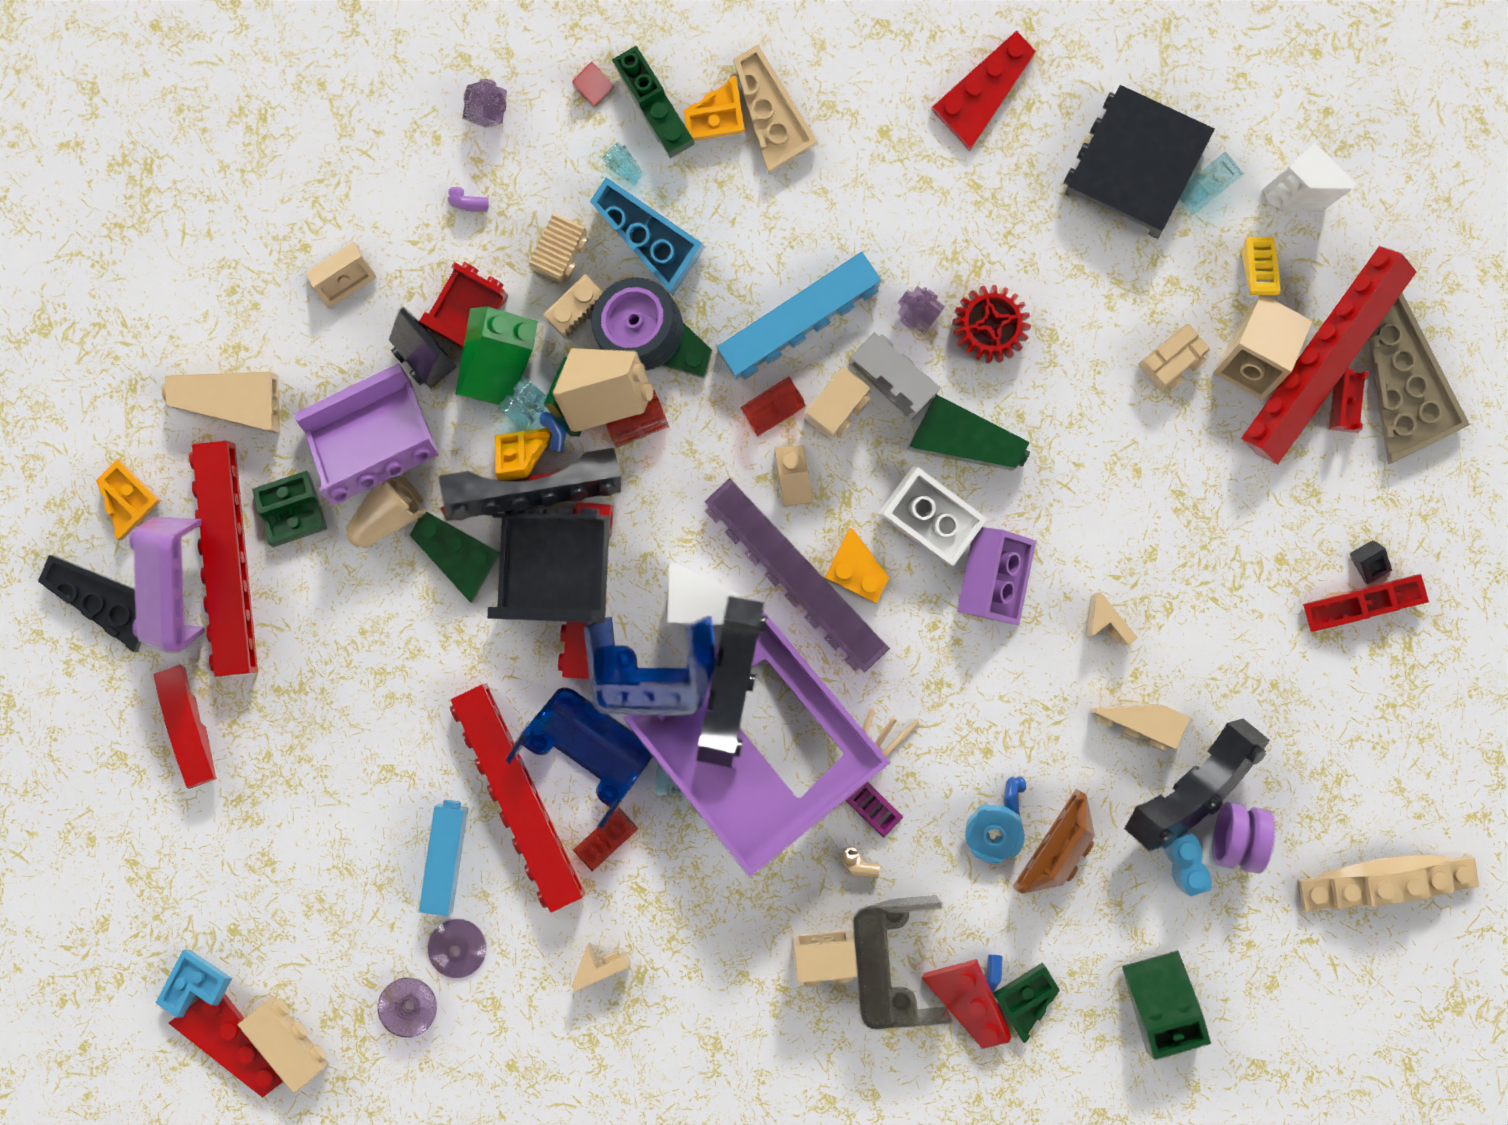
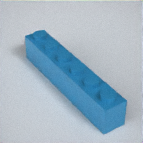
[717,252,881,380]

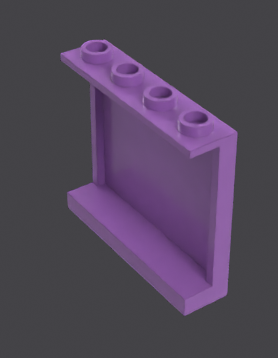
[294,363,439,506]

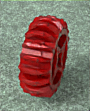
[952,285,1031,364]

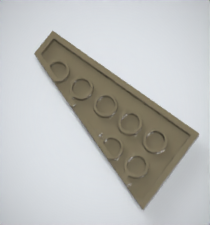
[1369,293,1470,464]

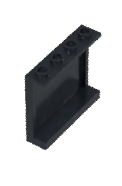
[1063,85,1215,239]
[487,508,610,623]

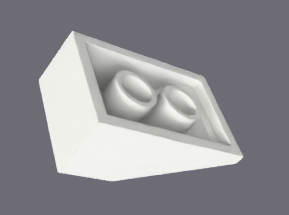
[878,467,987,566]

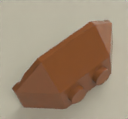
[1013,789,1095,894]

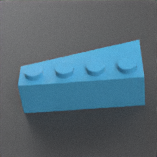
[590,177,705,295]

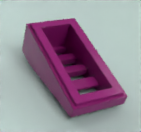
[845,782,903,838]

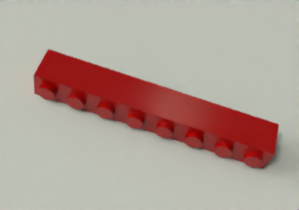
[1241,246,1417,465]
[189,440,258,677]
[450,683,585,913]

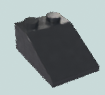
[389,306,457,388]

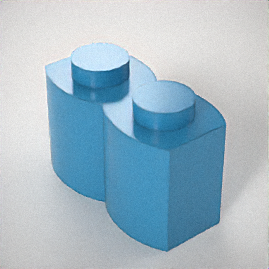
[1164,831,1211,897]

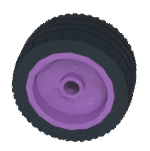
[591,277,684,371]

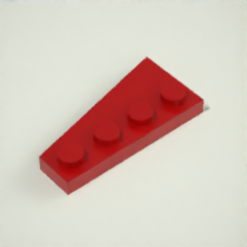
[931,30,1036,151]
[168,994,284,1098]

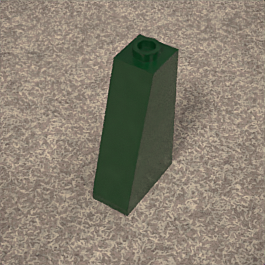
[907,394,1030,471]

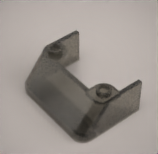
[853,895,952,1030]

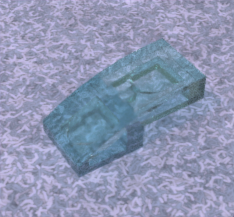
[1179,152,1244,215]

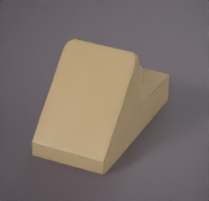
[775,445,812,507]
[1086,592,1138,645]
[572,942,631,992]

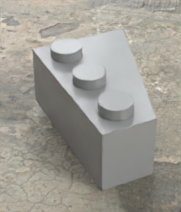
[849,332,941,420]

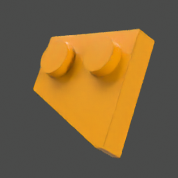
[683,76,745,141]
[824,528,890,604]

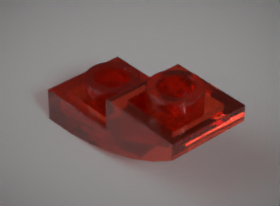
[573,807,639,871]

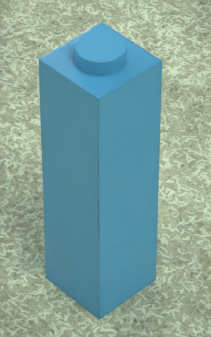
[419,800,468,916]

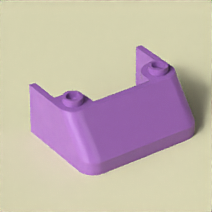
[129,517,205,653]

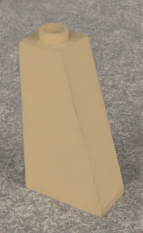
[162,372,280,433]

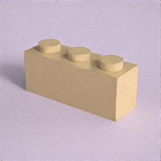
[238,995,328,1094]

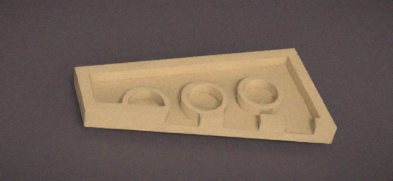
[734,45,818,174]

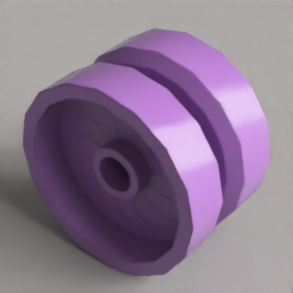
[1212,802,1275,874]

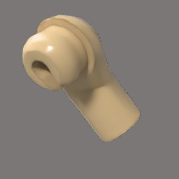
[841,846,879,878]

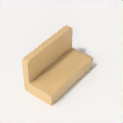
[306,242,377,309]

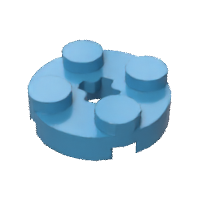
[965,804,1025,863]

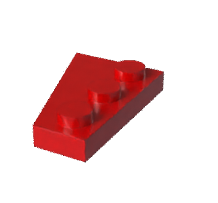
[921,959,1011,1049]

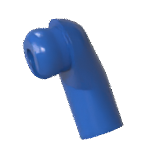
[539,411,566,453]
[1004,776,1026,816]
[985,955,1003,993]

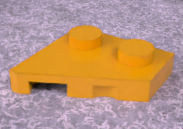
[495,427,551,481]
[96,459,161,540]

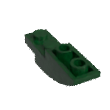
[612,45,695,158]

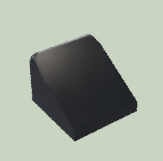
[1350,541,1392,585]

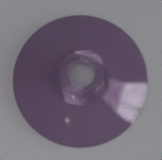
[428,919,486,978]
[378,977,437,1038]

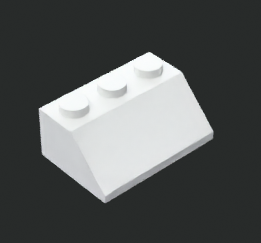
[1262,142,1357,211]

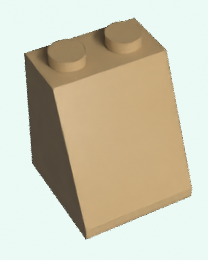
[1213,295,1312,400]
[553,348,653,432]

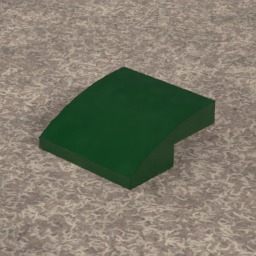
[252,470,327,548]

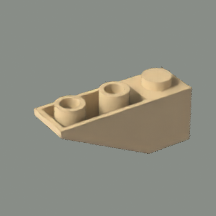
[1090,704,1191,751]

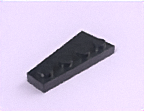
[38,555,142,652]

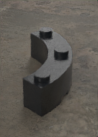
[696,596,768,768]
[1124,718,1270,852]

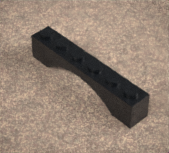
[439,448,621,521]

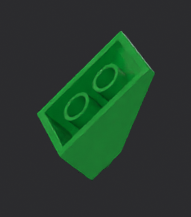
[455,307,538,407]

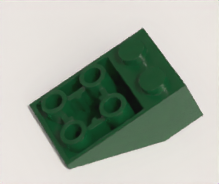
[1122,950,1212,1060]

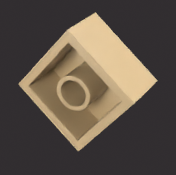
[804,366,871,441]
[793,930,858,987]

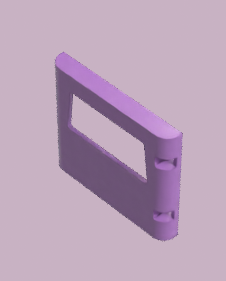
[624,611,891,878]

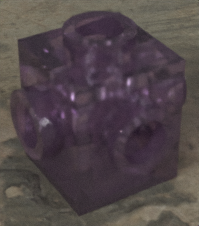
[462,79,507,128]
[897,286,945,335]

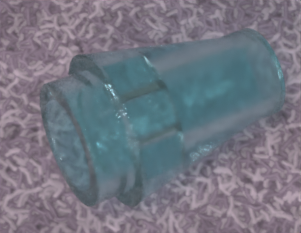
[602,142,645,185]

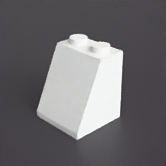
[667,563,741,625]

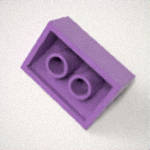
[957,527,1036,625]

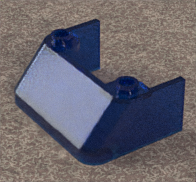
[584,616,716,715]
[505,687,652,829]

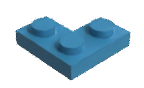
[156,950,232,1018]

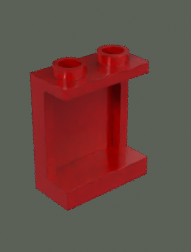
[419,262,508,348]

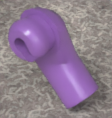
[447,187,489,212]

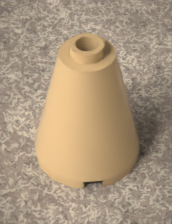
[346,477,427,548]

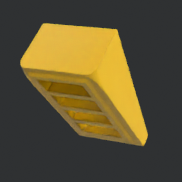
[1241,237,1281,295]

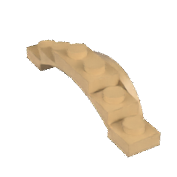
[1298,855,1479,911]

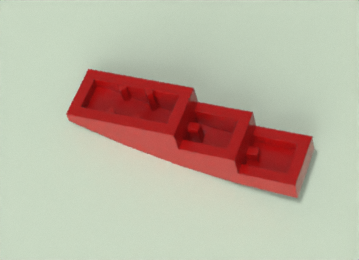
[1303,574,1429,632]
[153,664,217,789]

